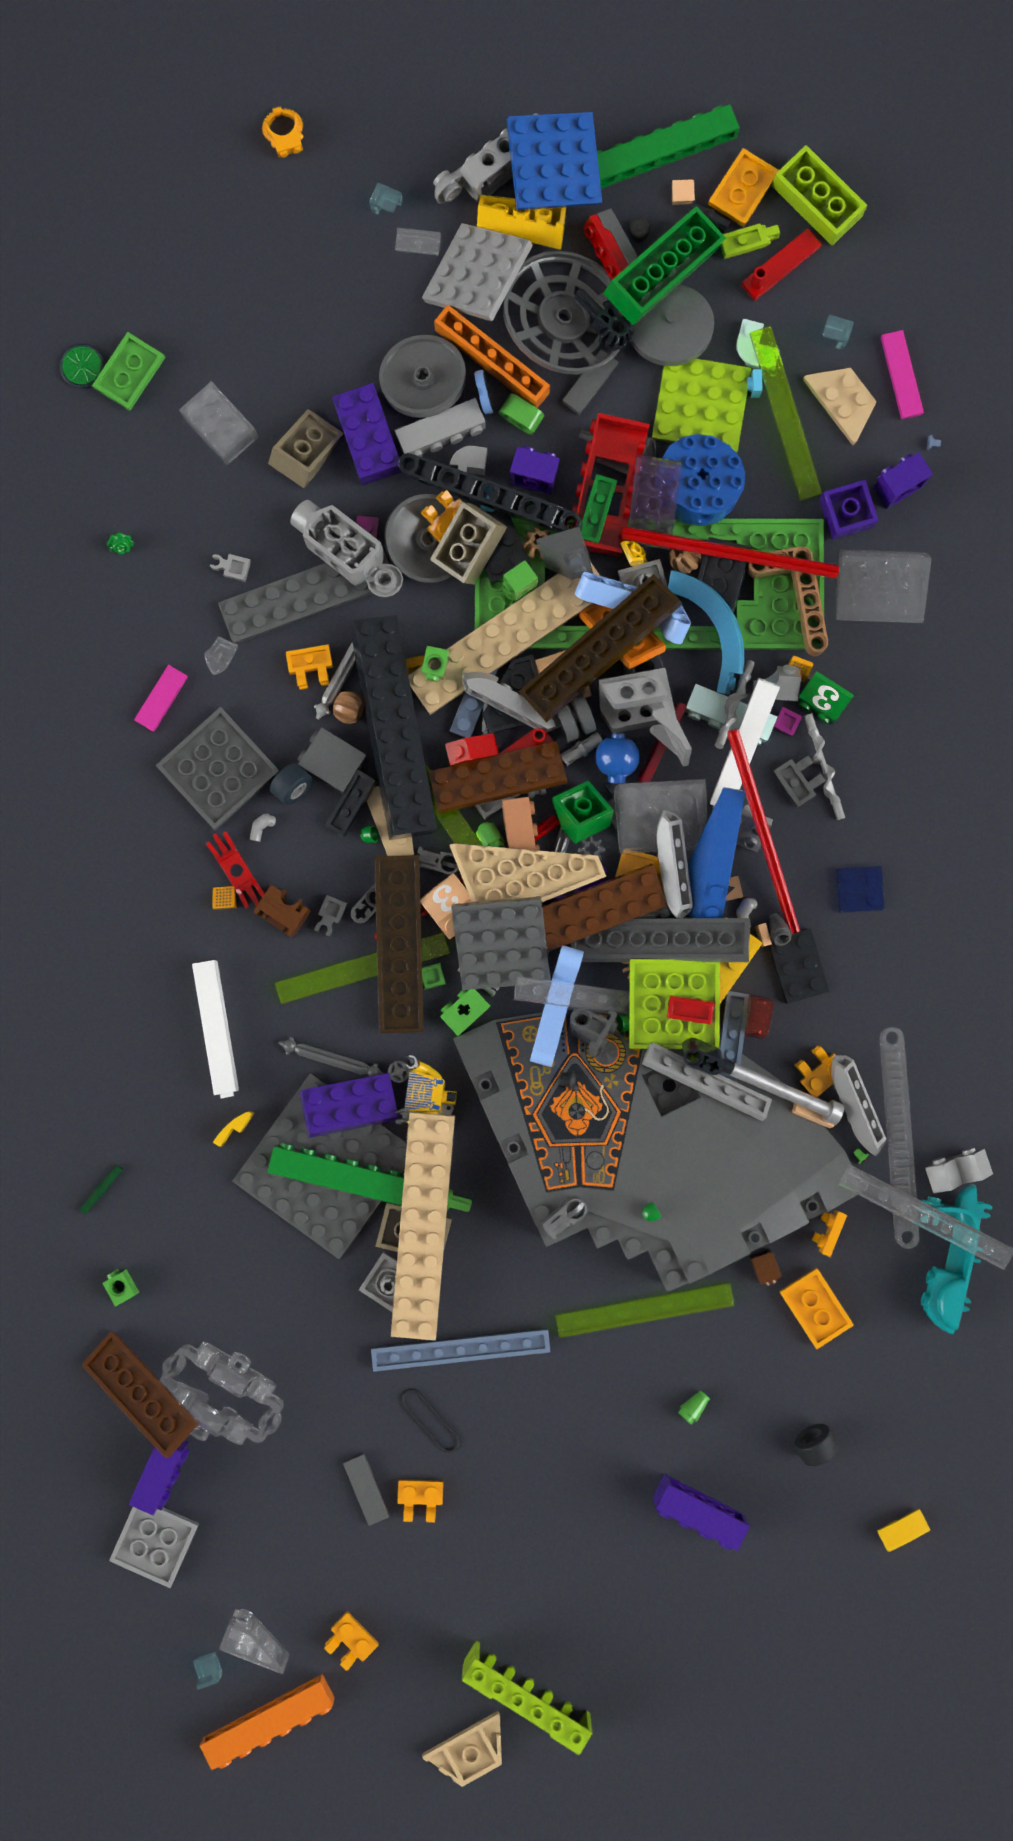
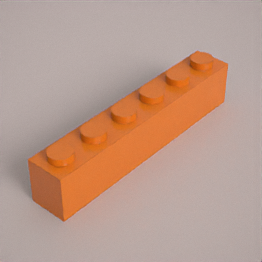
[434,305,550,408]
[200,1674,335,1770]

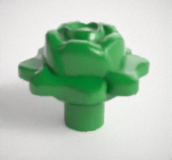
[106,532,134,555]

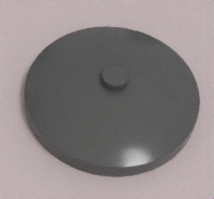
[631,284,714,366]
[379,335,466,418]
[384,494,453,583]

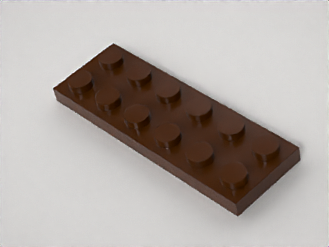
[429,741,567,814]
[542,863,667,951]
[81,1331,199,1458]

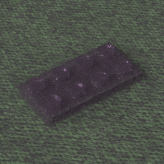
[627,455,682,550]

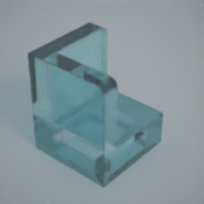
[369,183,403,215]
[823,314,854,350]
[193,1652,223,1690]

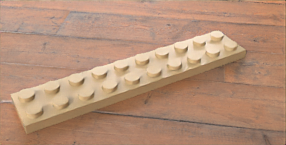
[408,563,600,715]
[391,1112,455,1340]

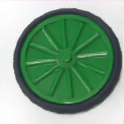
[59,344,105,389]

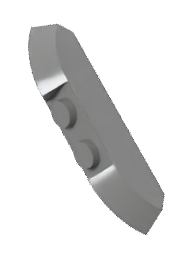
[462,672,562,733]
[656,810,693,919]
[831,1055,886,1156]

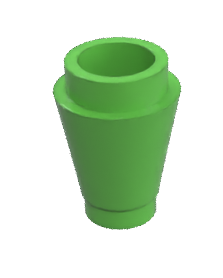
[678,1390,710,1425]

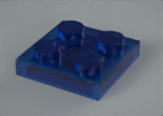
[836,866,885,913]

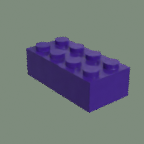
[332,383,402,486]
[300,1073,398,1138]
[653,1474,750,1551]

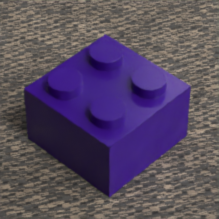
[510,446,560,496]
[873,452,933,509]
[819,480,879,540]

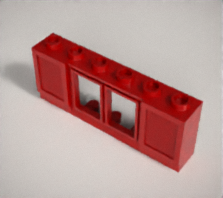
[569,413,650,557]

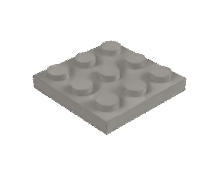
[109,1507,199,1588]

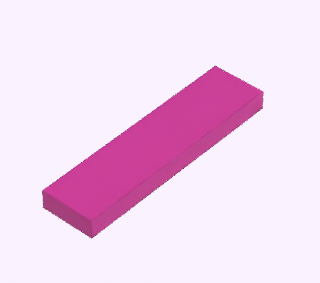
[881,330,924,420]

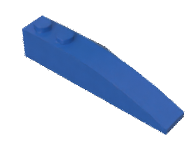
[688,787,745,918]

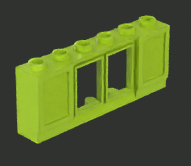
[462,1640,592,1755]

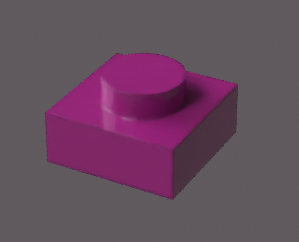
[356,516,379,539]
[773,707,802,737]

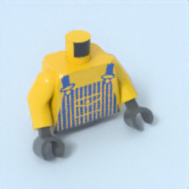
[395,1055,457,1124]

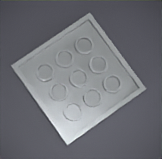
[422,223,533,321]

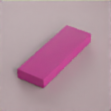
[134,664,188,732]

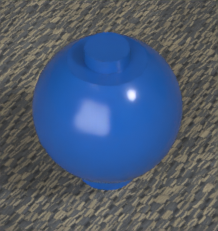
[595,733,639,783]

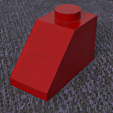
[445,733,499,766]

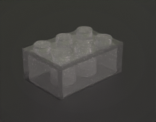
[179,381,259,465]

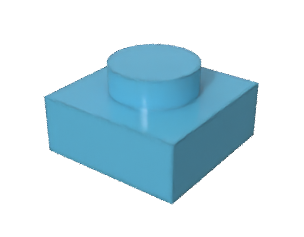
[747,369,762,398]

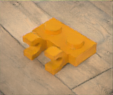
[420,490,463,543]
[286,644,333,690]
[794,1045,835,1098]
[812,1210,847,1257]
[398,1479,443,1522]
[324,1611,379,1671]

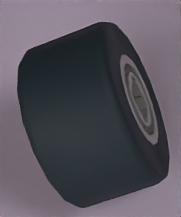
[270,763,312,805]

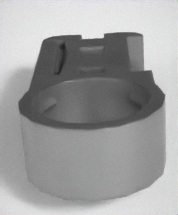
[417,846,459,876]
[541,1196,587,1239]

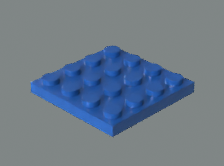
[506,112,602,210]

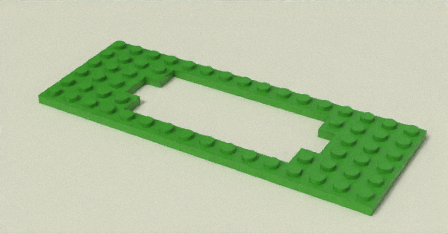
[475,518,824,650]

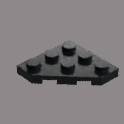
[482,655,539,734]

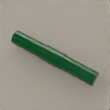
[79,1165,123,1215]

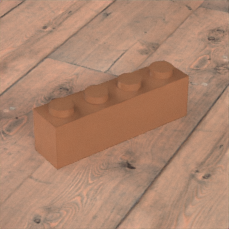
[501,797,540,851]

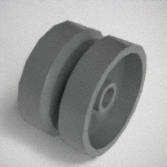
[556,692,596,743]

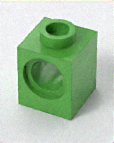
[421,646,450,682]
[103,1269,139,1307]

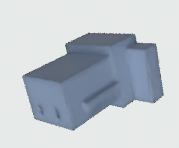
[927,435,941,450]

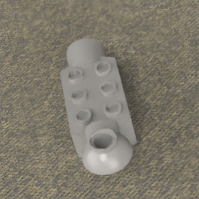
[433,113,538,203]
[291,500,403,598]

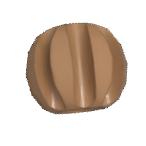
[523,527,551,560]
[669,549,702,574]
[333,691,364,724]

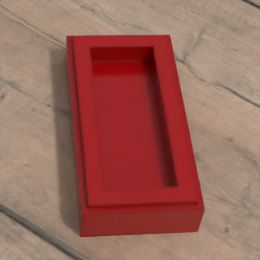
[667,995,715,1025]

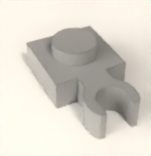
[210,554,251,582]

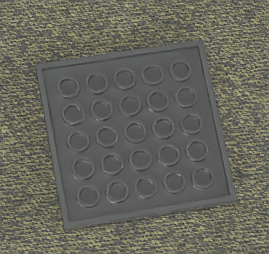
[232,1073,407,1259]

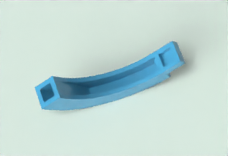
[668,570,744,694]

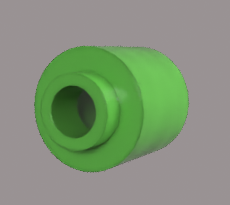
[476,822,505,848]

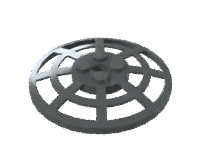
[502,251,628,374]

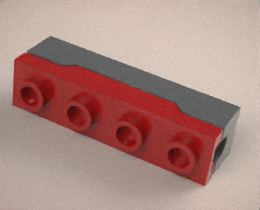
[583,209,638,280]

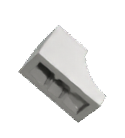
[752,665,801,701]

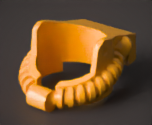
[262,106,303,158]

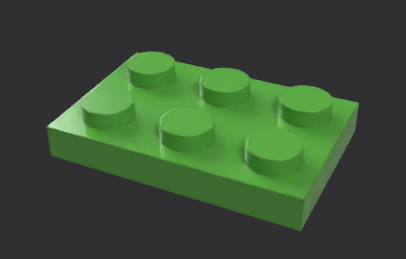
[92,332,165,411]

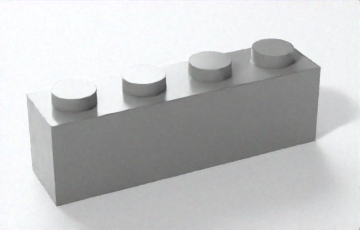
[395,398,486,457]

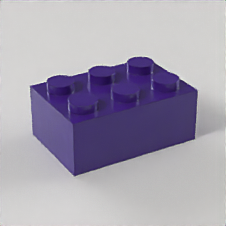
[129,1440,190,1516]

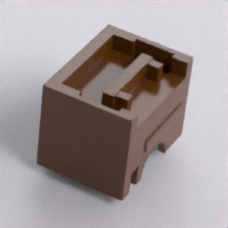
[253,885,311,938]

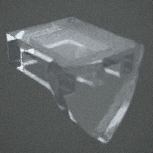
[205,636,238,675]

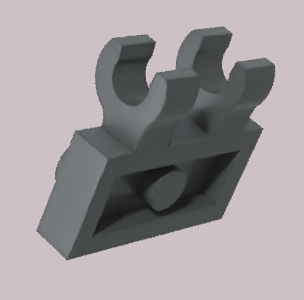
[773,756,825,808]

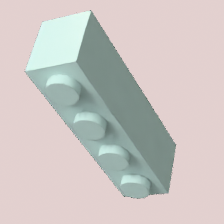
[684,684,777,745]

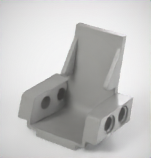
[598,668,692,766]

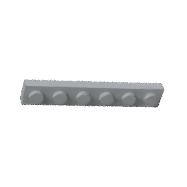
[642,1042,772,1121]

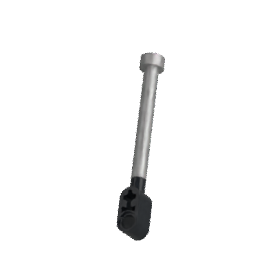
[682,1038,844,1125]

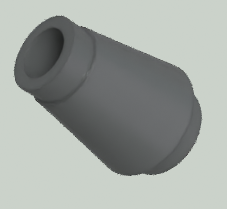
[768,913,792,946]

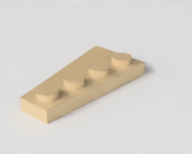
[366,786,414,856]

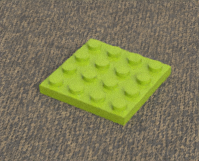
[652,359,751,453]
[629,959,720,1049]

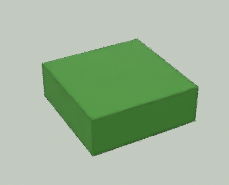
[422,963,446,990]

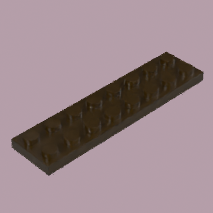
[519,574,682,723]
[375,855,424,1033]

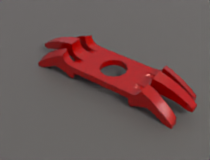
[206,832,265,909]

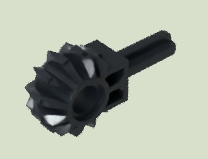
[574,289,635,351]

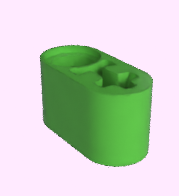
[498,393,544,435]

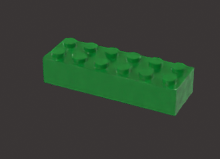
[603,206,726,326]

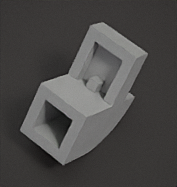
[450,446,488,483]

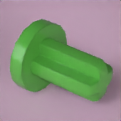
[447,1189,472,1212]

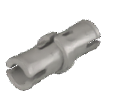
[560,732,603,766]

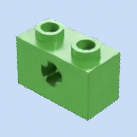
[502,560,538,603]
[440,989,491,1036]

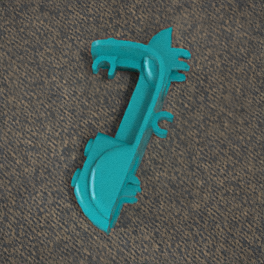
[917,1183,992,1335]

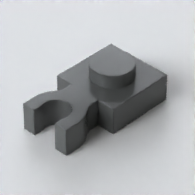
[314,895,347,937]

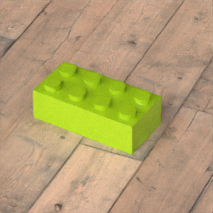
[772,145,867,246]

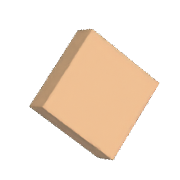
[672,180,695,205]
[755,923,771,947]

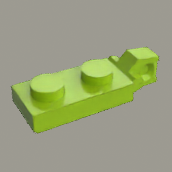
[720,223,780,259]

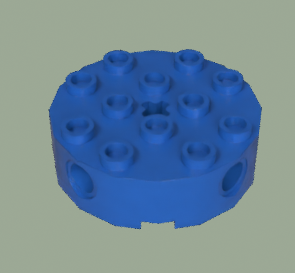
[655,434,745,526]

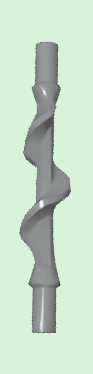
[715,660,755,749]
[804,713,845,820]

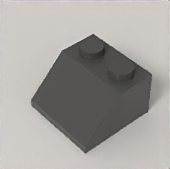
[536,527,593,580]

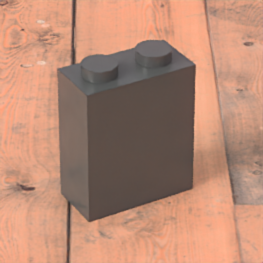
[298,727,368,793]

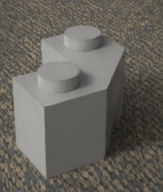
[925,1147,993,1193]

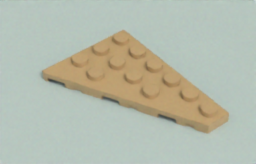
[449,844,606,902]

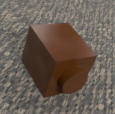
[749,1249,782,1286]

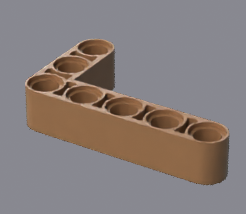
[747,547,828,656]

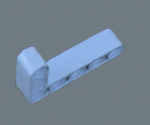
[575,572,691,644]
[530,945,584,1067]

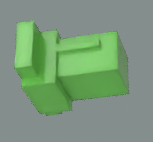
[853,1148,869,1164]

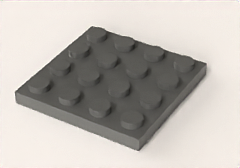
[156,707,280,830]
[451,896,551,990]

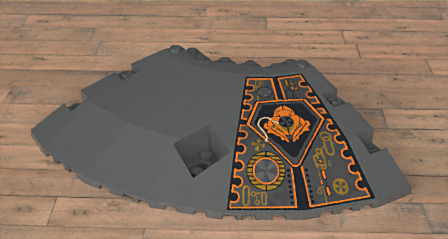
[453,1007,863,1292]

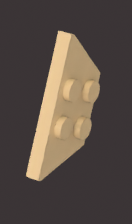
[803,368,876,446]
[422,1711,502,1787]

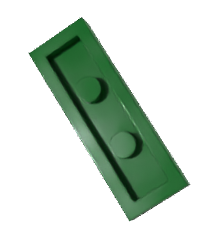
[581,474,617,543]

